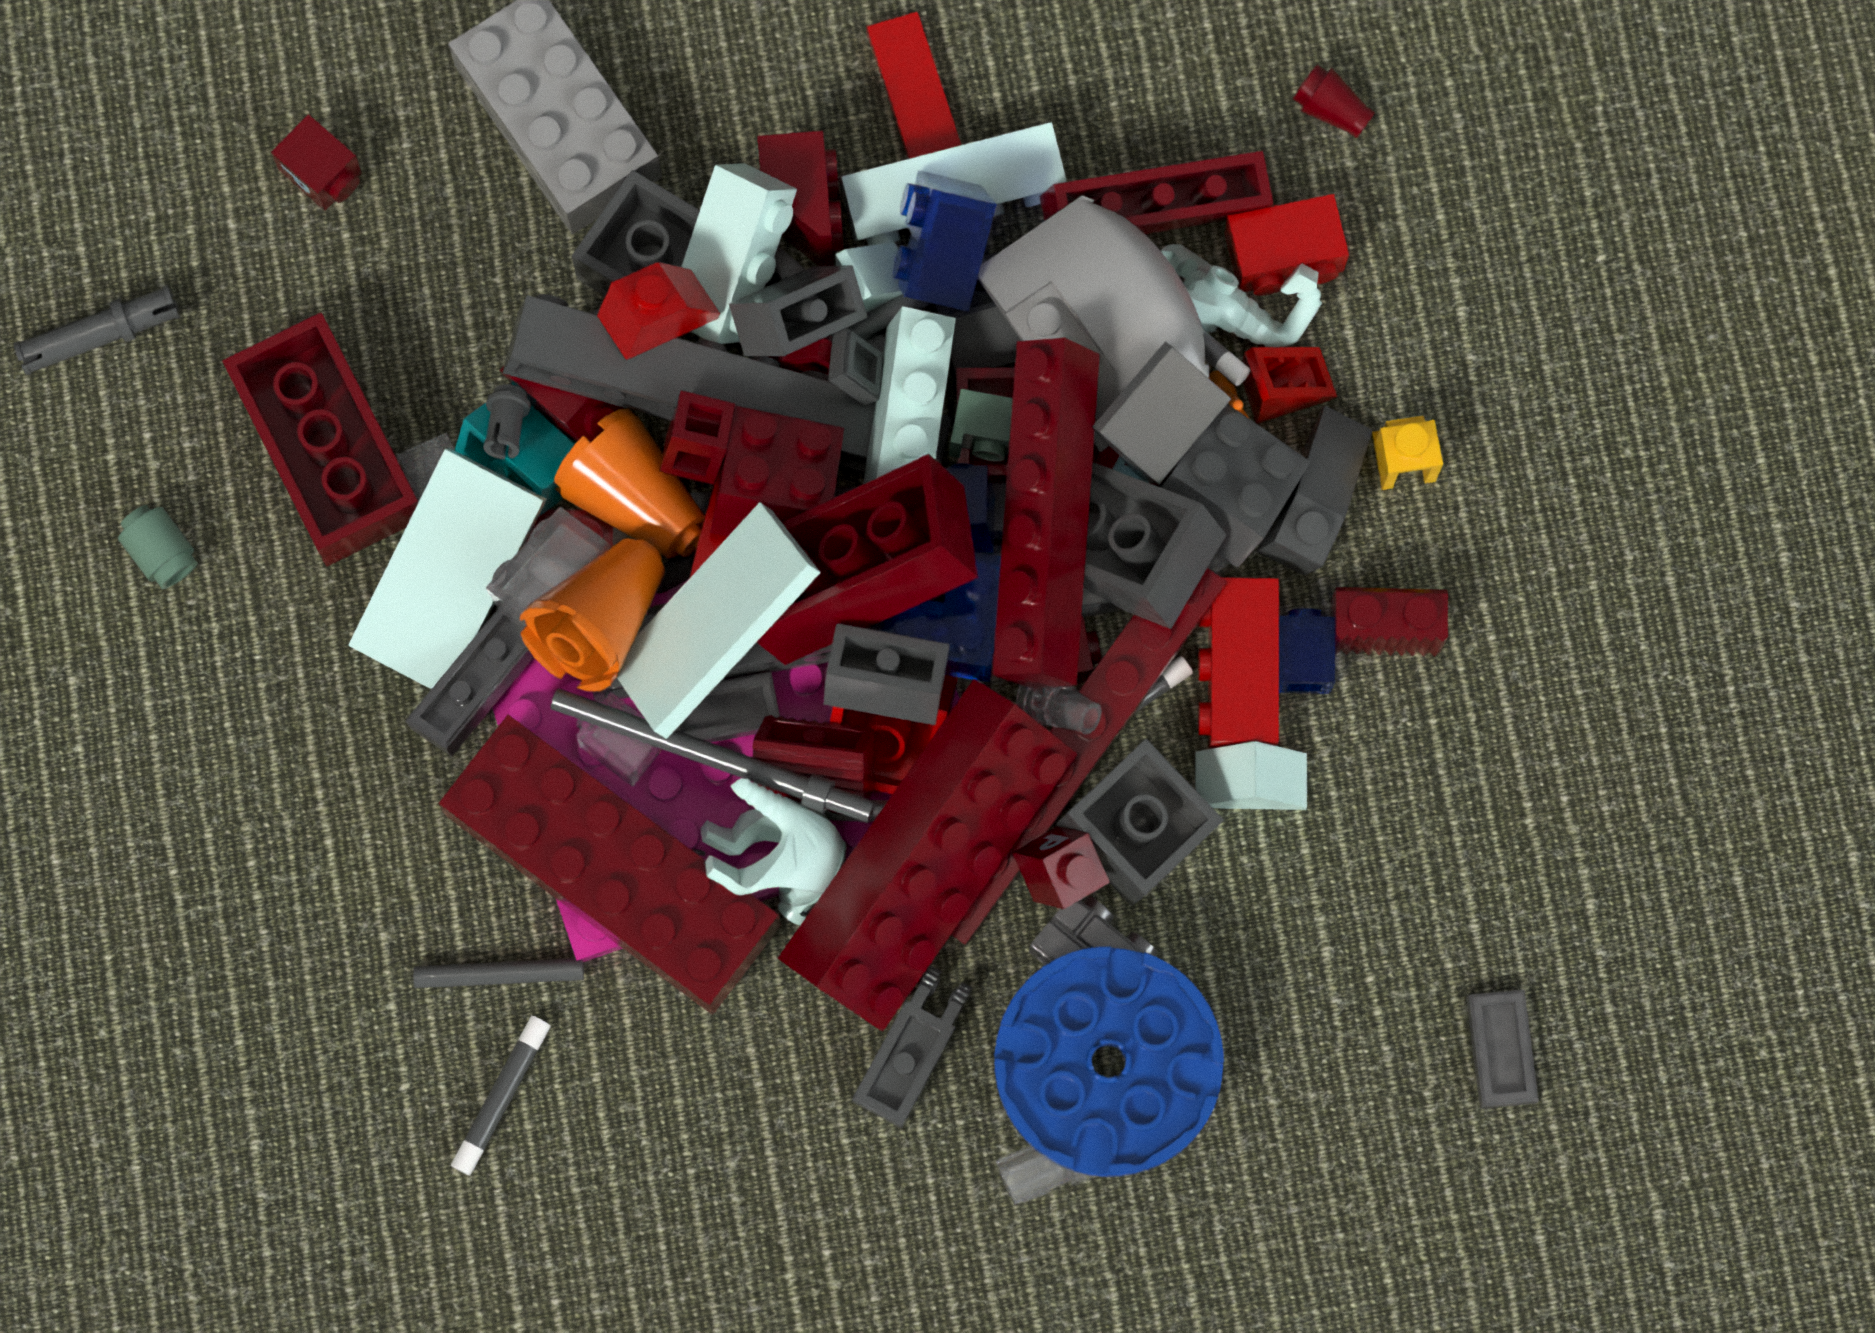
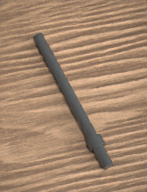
[551,688,876,823]

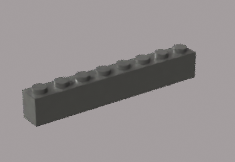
[503,294,952,475]

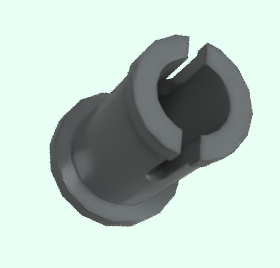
[483,384,531,459]

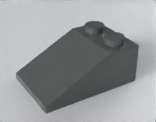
[1084,462,1226,629]

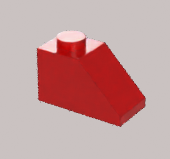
[597,262,720,360]

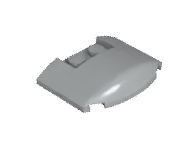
[973,195,1209,453]

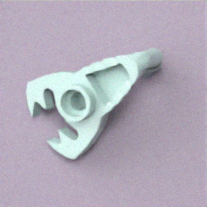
[1161,244,1322,347]

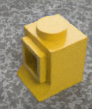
[1372,415,1443,490]

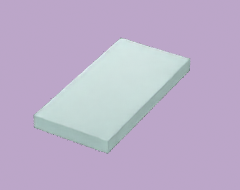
[348,448,547,689]
[617,502,820,739]

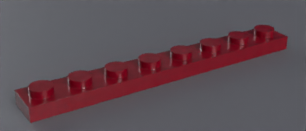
[951,568,1227,946]

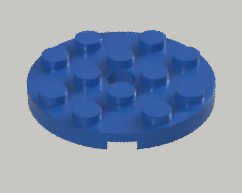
[994,946,1224,1177]

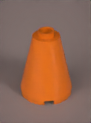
[554,408,705,558]
[519,538,665,691]

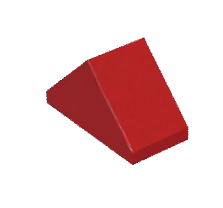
[1242,347,1337,424]

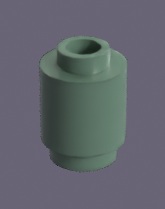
[118,505,198,589]

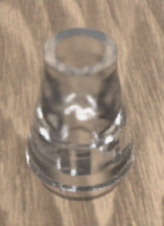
[1016,685,1102,734]

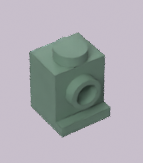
[949,389,1013,461]

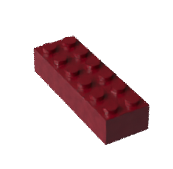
[777,679,1077,1032]
[438,715,781,1015]

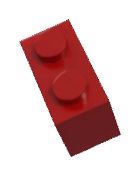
[1224,194,1349,296]

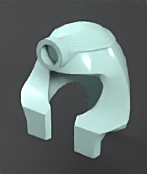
[700,778,846,925]

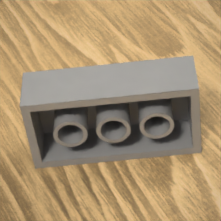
[448,0,662,235]

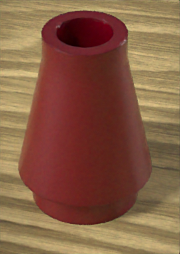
[1292,64,1375,138]

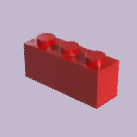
[1198,577,1279,749]

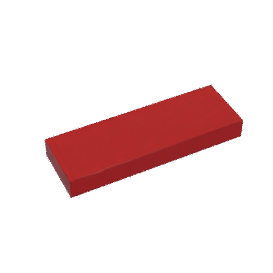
[866,11,961,159]

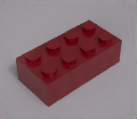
[222,312,419,567]
[756,454,978,665]

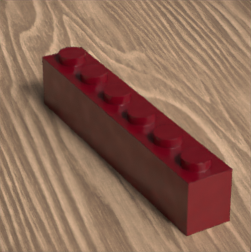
[992,338,1100,687]

